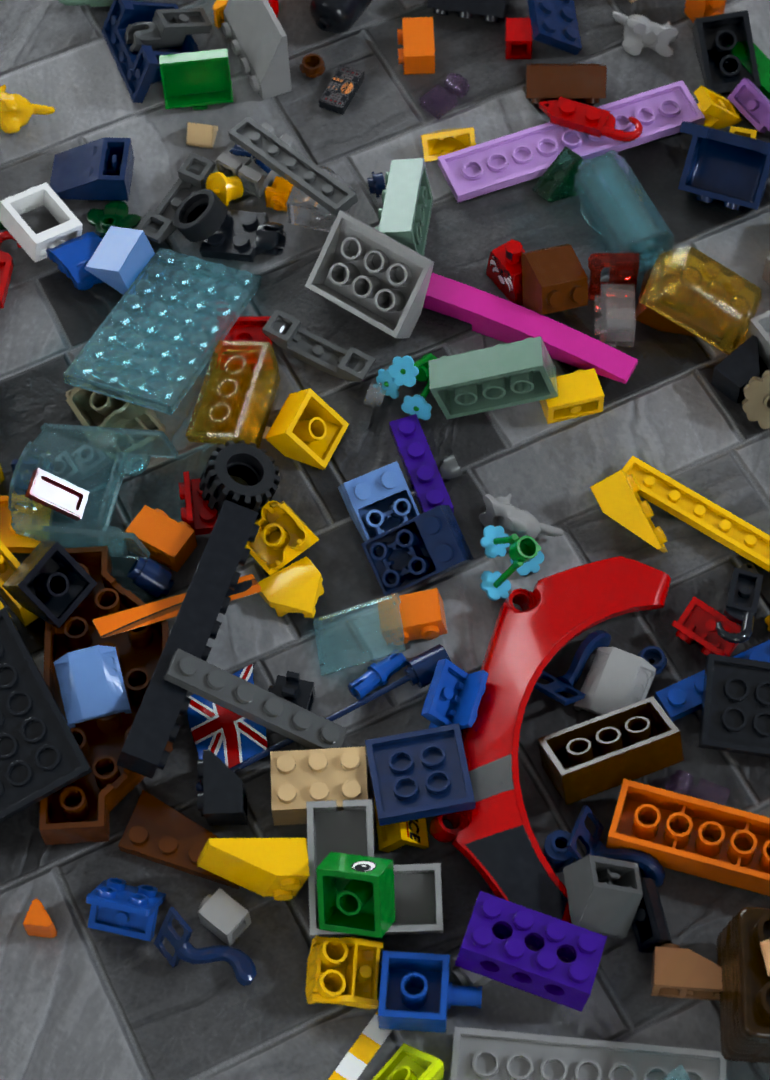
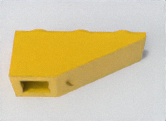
[590,470,668,553]

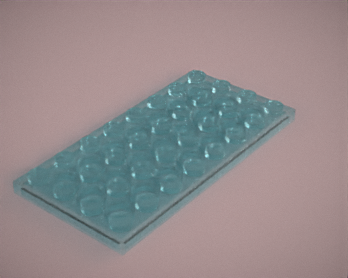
[63,247,262,415]

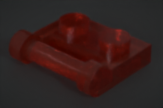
[588,252,640,301]

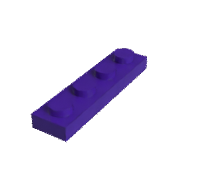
[389,414,454,513]

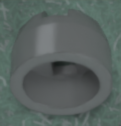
[438,454,462,480]

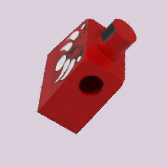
[486,240,525,306]

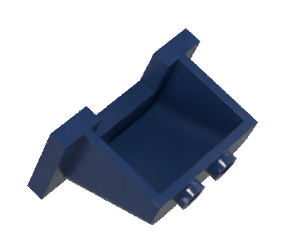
[101,0,199,103]
[678,121,770,210]

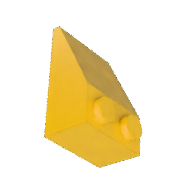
[197,838,310,901]

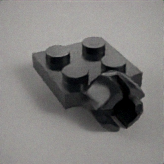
[200,209,286,262]

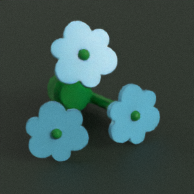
[376,353,438,420]

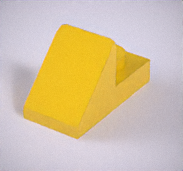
[693,85,742,129]

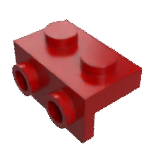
[671,596,741,657]

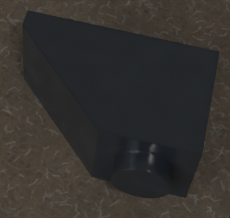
[711,335,760,404]

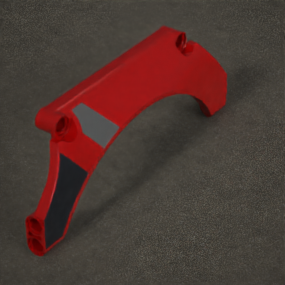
[430,556,671,923]

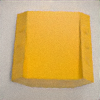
[245,500,320,575]

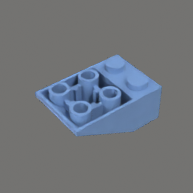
[338,461,420,542]

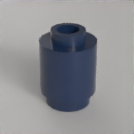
[127,556,174,598]
[543,830,577,873]

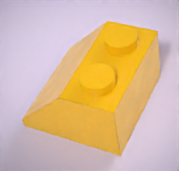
[265,388,349,470]

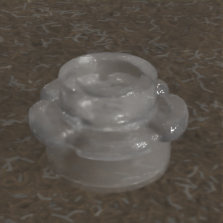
[363,382,386,409]

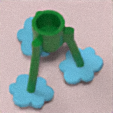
[480,525,544,601]

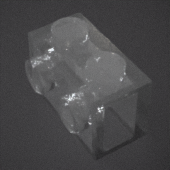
[594,284,636,347]

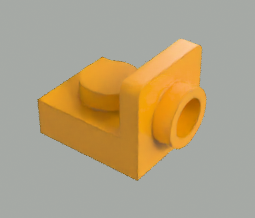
[265,176,301,213]

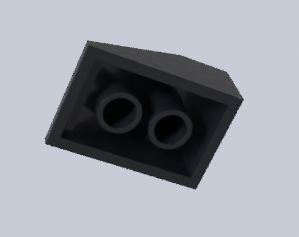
[692,10,761,95]

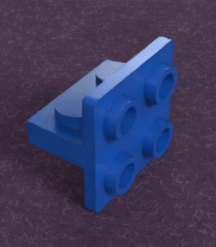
[421,659,489,730]
[85,878,166,941]

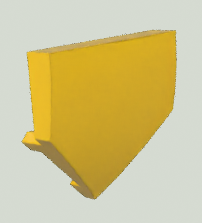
[258,556,325,618]

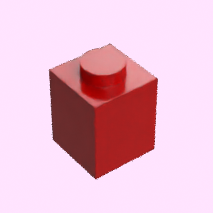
[505,18,532,59]

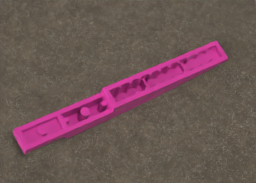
[423,273,638,384]

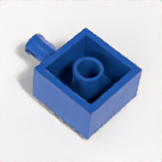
[378,951,482,1033]

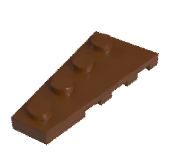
[118,790,240,890]

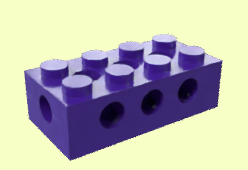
[454,891,607,1012]

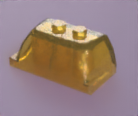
[640,246,762,355]
[185,340,280,449]

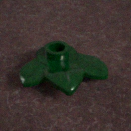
[87,201,141,239]

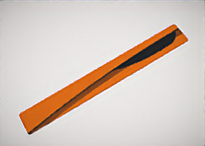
[92,574,261,638]

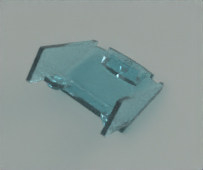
[8,423,178,559]

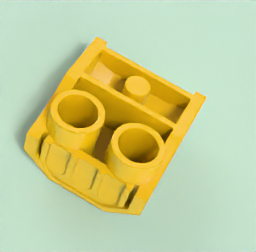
[305,936,383,1009]

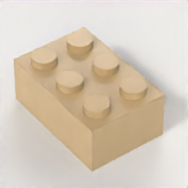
[270,746,369,826]

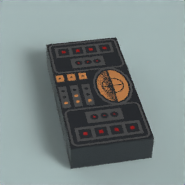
[319,65,365,115]

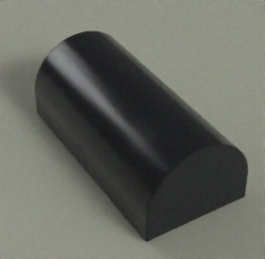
[632,878,672,953]

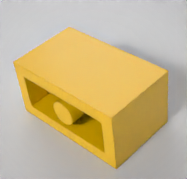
[540,368,605,424]

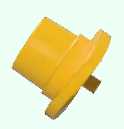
[205,172,244,208]

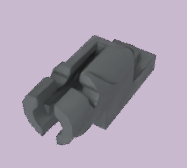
[125,8,212,52]

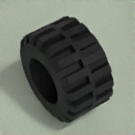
[199,440,280,517]

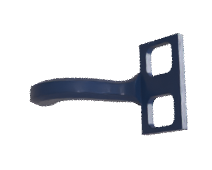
[534,630,611,706]
[566,805,665,887]
[154,907,257,986]

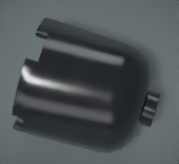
[310,0,372,34]

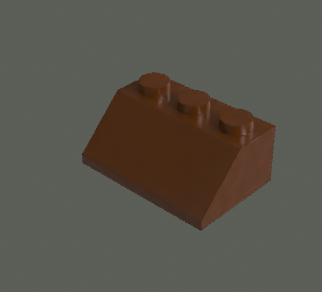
[525,63,607,104]

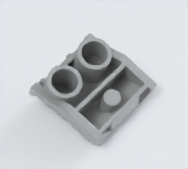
[574,647,656,716]

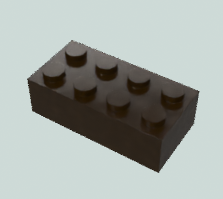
[537,696,684,805]

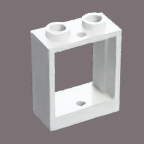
[0,182,83,263]

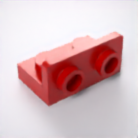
[179,471,218,535]

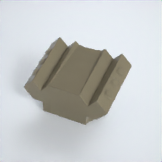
[65,363,166,459]

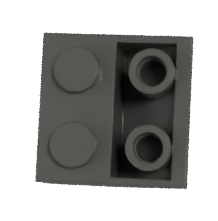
[563,855,643,939]

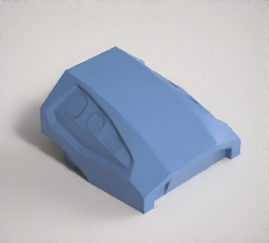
[53,645,131,728]

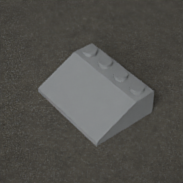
[221,0,292,100]
[305,210,434,338]

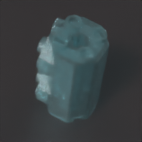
[574,150,674,274]

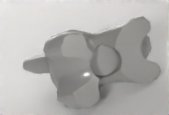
[612,11,678,57]
[479,493,564,552]

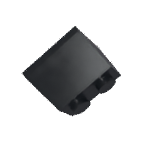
[2,541,97,628]

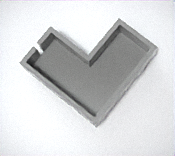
[306,799,443,938]

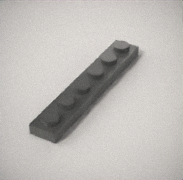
[228,117,358,217]
[164,648,347,749]

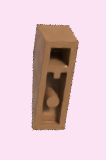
[651,943,723,1001]

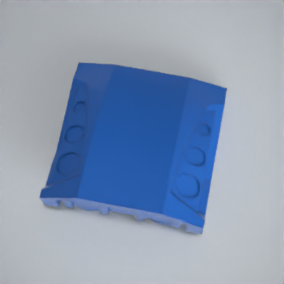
[46,231,104,290]

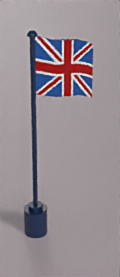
[187,644,451,791]

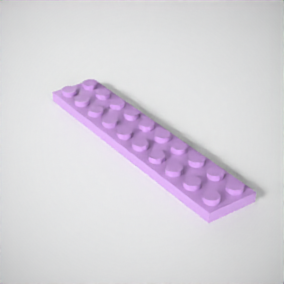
[438,80,705,203]

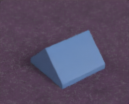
[84,226,157,300]

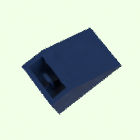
[50,137,135,201]
[361,505,474,598]

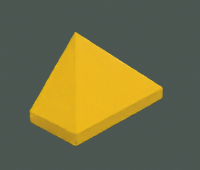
[421,127,476,162]

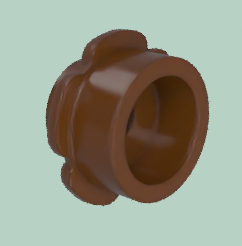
[300,54,325,78]

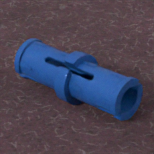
[348,649,407,700]

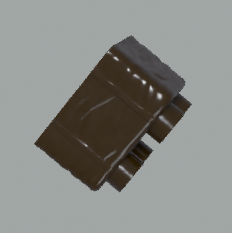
[717,907,770,1063]

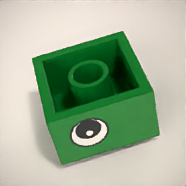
[316,852,396,938]

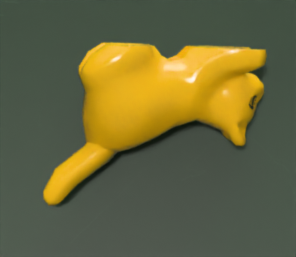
[0,85,55,134]

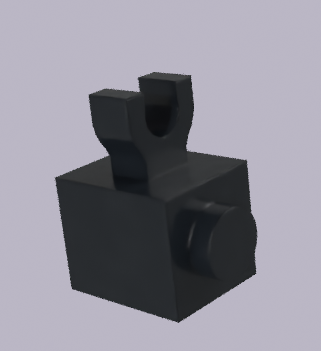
[268,671,315,711]

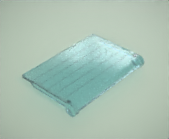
[313,593,406,676]

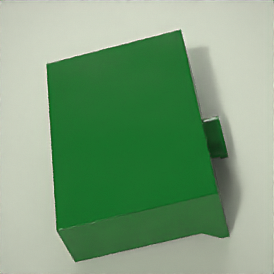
[159,48,234,110]

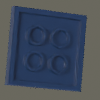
[365,723,476,826]

